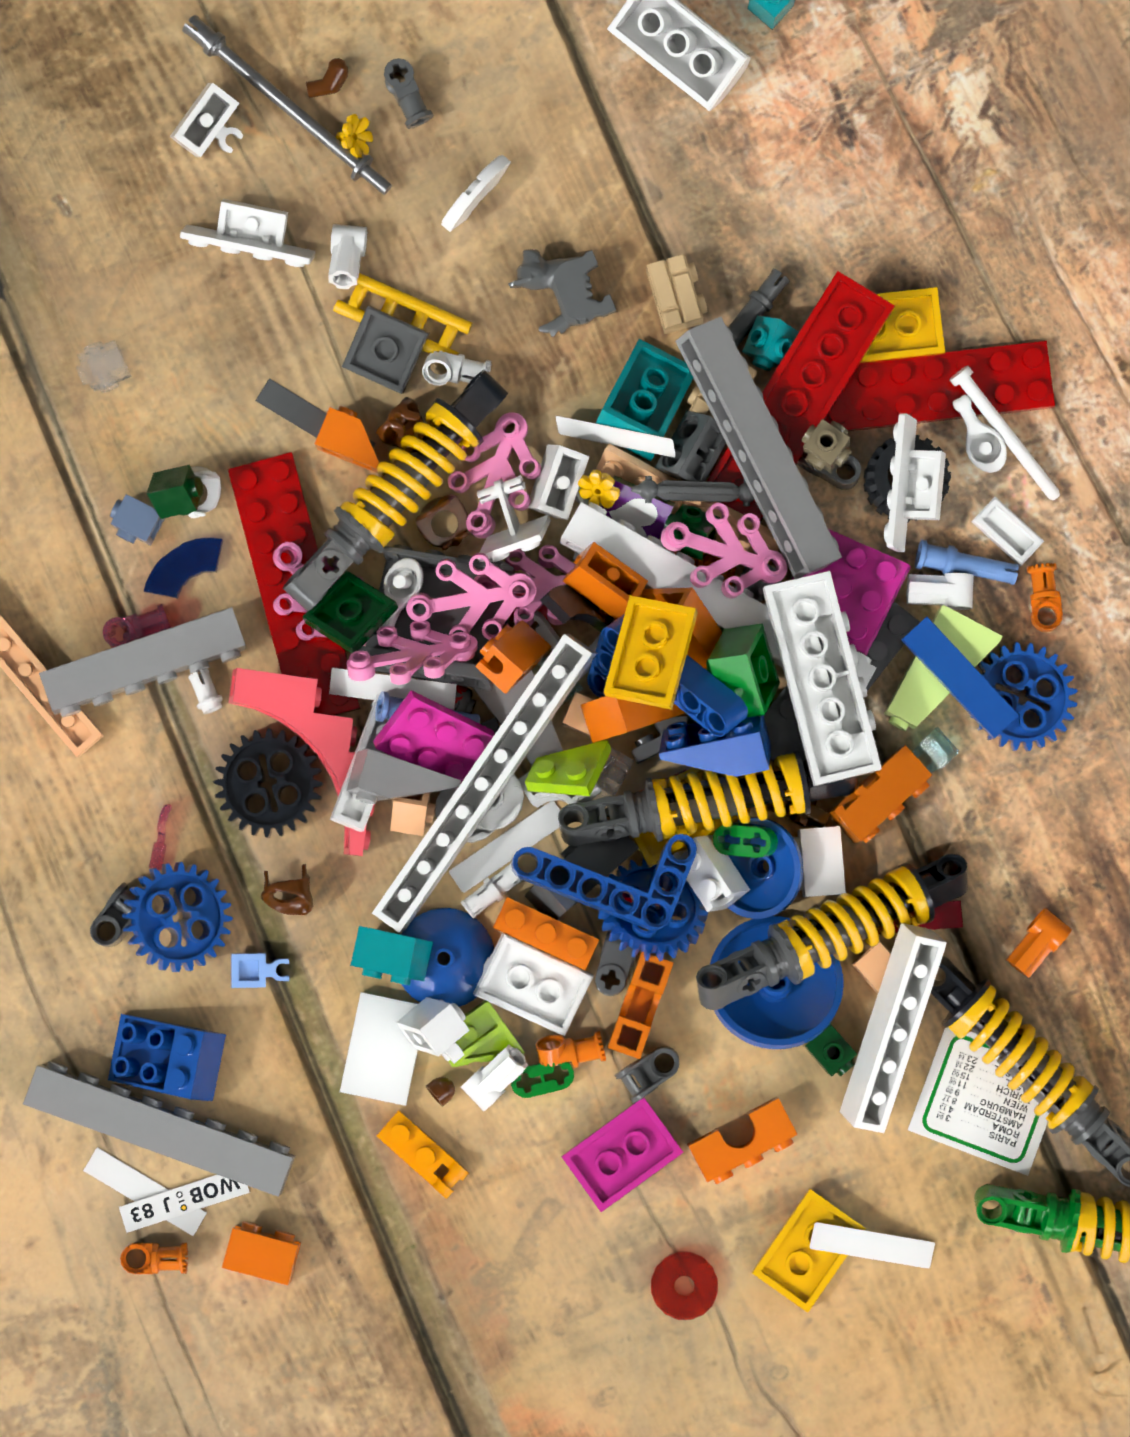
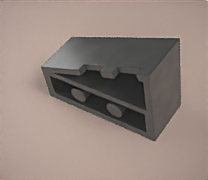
[524,829,639,920]

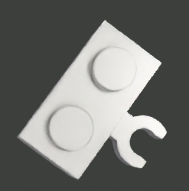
[170,83,243,157]
[528,444,590,520]
[396,997,469,1064]

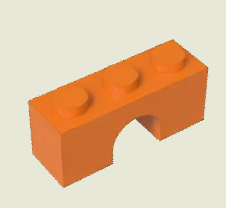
[493,897,599,970]
[607,952,674,1059]
[687,1097,798,1184]

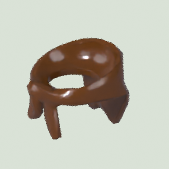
[376,397,424,449]
[416,494,469,550]
[261,864,314,915]

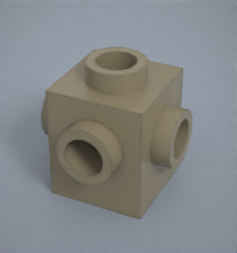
[802,419,852,474]

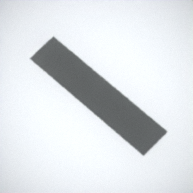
[255,379,376,448]

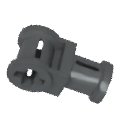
[384,58,434,129]

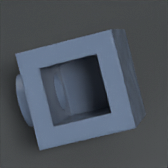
[110,494,165,546]

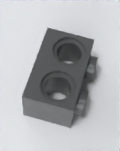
[655,410,726,481]

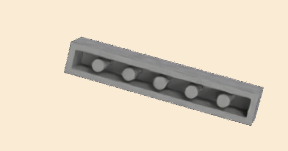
[39,607,246,718]

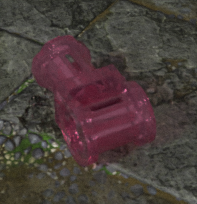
[102,604,171,648]

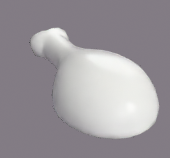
[953,395,1007,473]
[380,557,423,628]

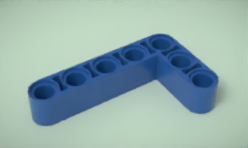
[587,613,748,737]
[511,834,697,931]

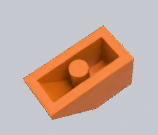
[315,406,379,474]

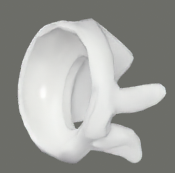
[188,466,221,518]

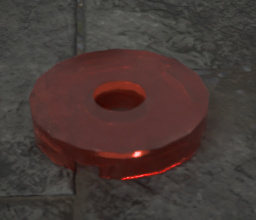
[651,1251,718,1320]

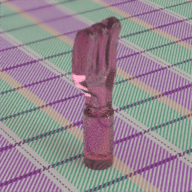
[149,804,172,871]

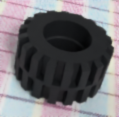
[863,435,951,523]

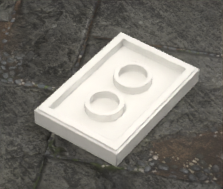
[473,932,594,1036]
[340,992,418,1106]

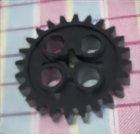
[213,728,324,838]

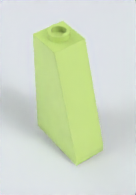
[884,605,1003,731]

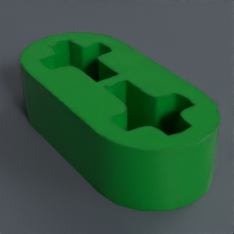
[713,824,778,858]
[511,1062,574,1098]

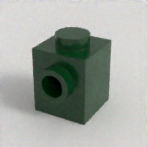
[147,464,204,519]
[664,504,720,561]
[803,1023,857,1077]

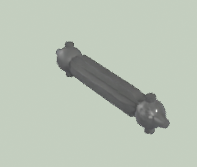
[631,476,754,506]

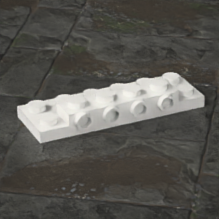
[763,571,882,786]

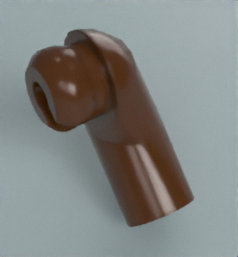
[306,58,348,98]

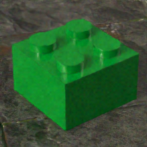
[706,623,780,717]

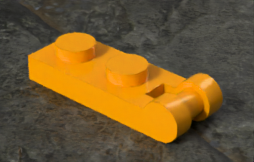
[376,1110,469,1199]

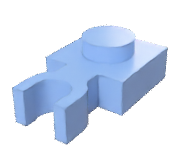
[231,953,289,988]

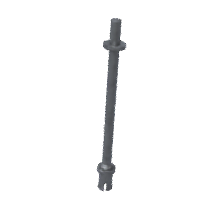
[182,15,392,195]

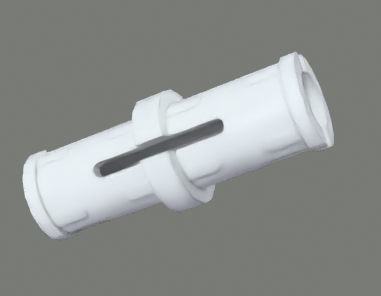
[461,863,522,919]

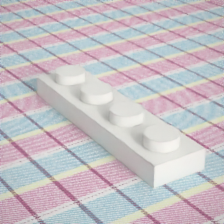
[330,693,390,832]

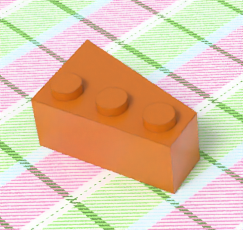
[580,696,685,743]
[829,745,932,844]

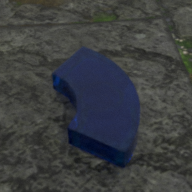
[143,538,223,599]

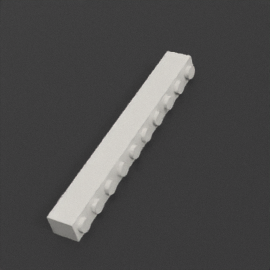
[560,502,876,687]
[372,634,597,933]

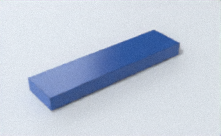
[901,617,1019,739]

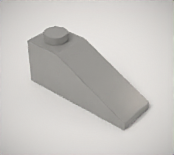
[346,748,461,804]

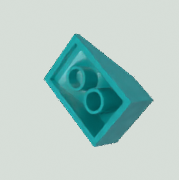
[595,339,693,461]

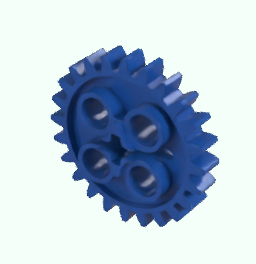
[971,642,1078,752]
[598,858,708,961]
[122,862,233,972]

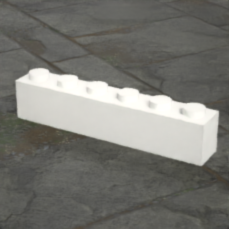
[840,923,947,1133]

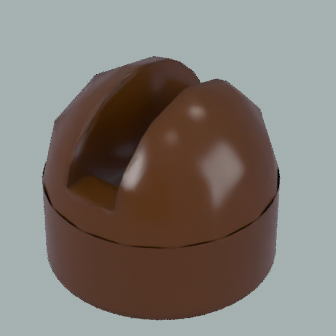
[426,1077,455,1107]

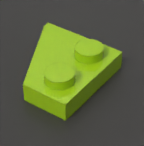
[525,740,611,796]
[448,1000,525,1067]

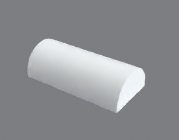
[607,0,751,111]

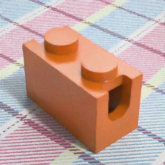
[563,542,648,619]
[475,620,552,694]
[222,1221,301,1285]

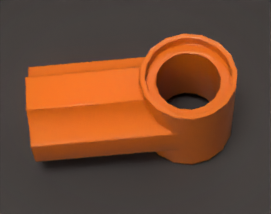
[1005,908,1072,978]

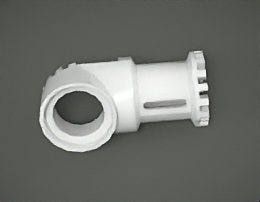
[422,351,492,386]

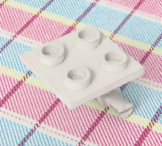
[477,475,551,562]

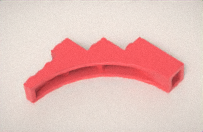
[228,668,375,856]

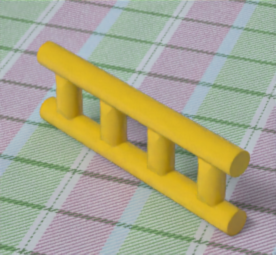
[333,273,473,355]

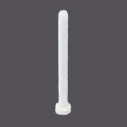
[950,365,1060,500]

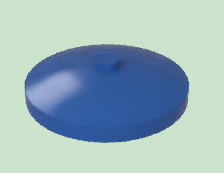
[710,916,844,1049]

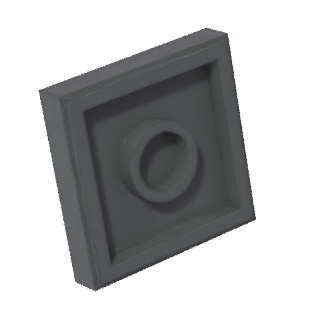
[342,306,430,394]

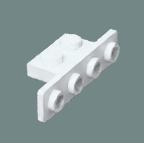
[180,199,315,267]
[884,413,946,552]

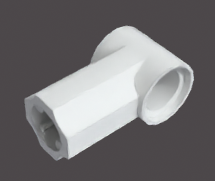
[328,224,367,289]
[906,573,974,610]
[461,1045,529,1112]

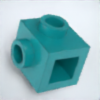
[742,315,799,371]

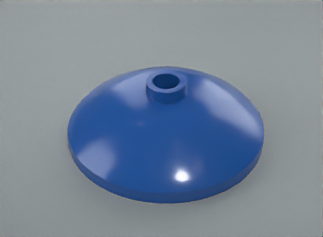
[725,817,803,919]
[401,908,495,1007]

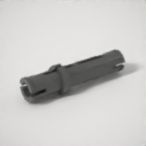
[729,268,790,347]

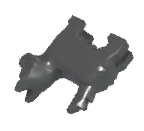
[508,249,616,337]

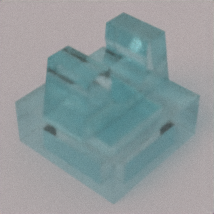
[913,726,960,773]

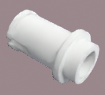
[188,669,223,714]

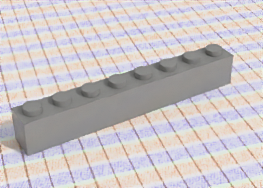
[675,317,842,579]
[23,1061,295,1197]

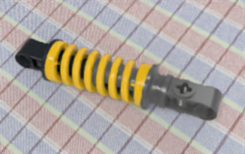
[283,369,508,611]
[558,750,858,846]
[696,854,968,1010]
[931,956,1130,1187]

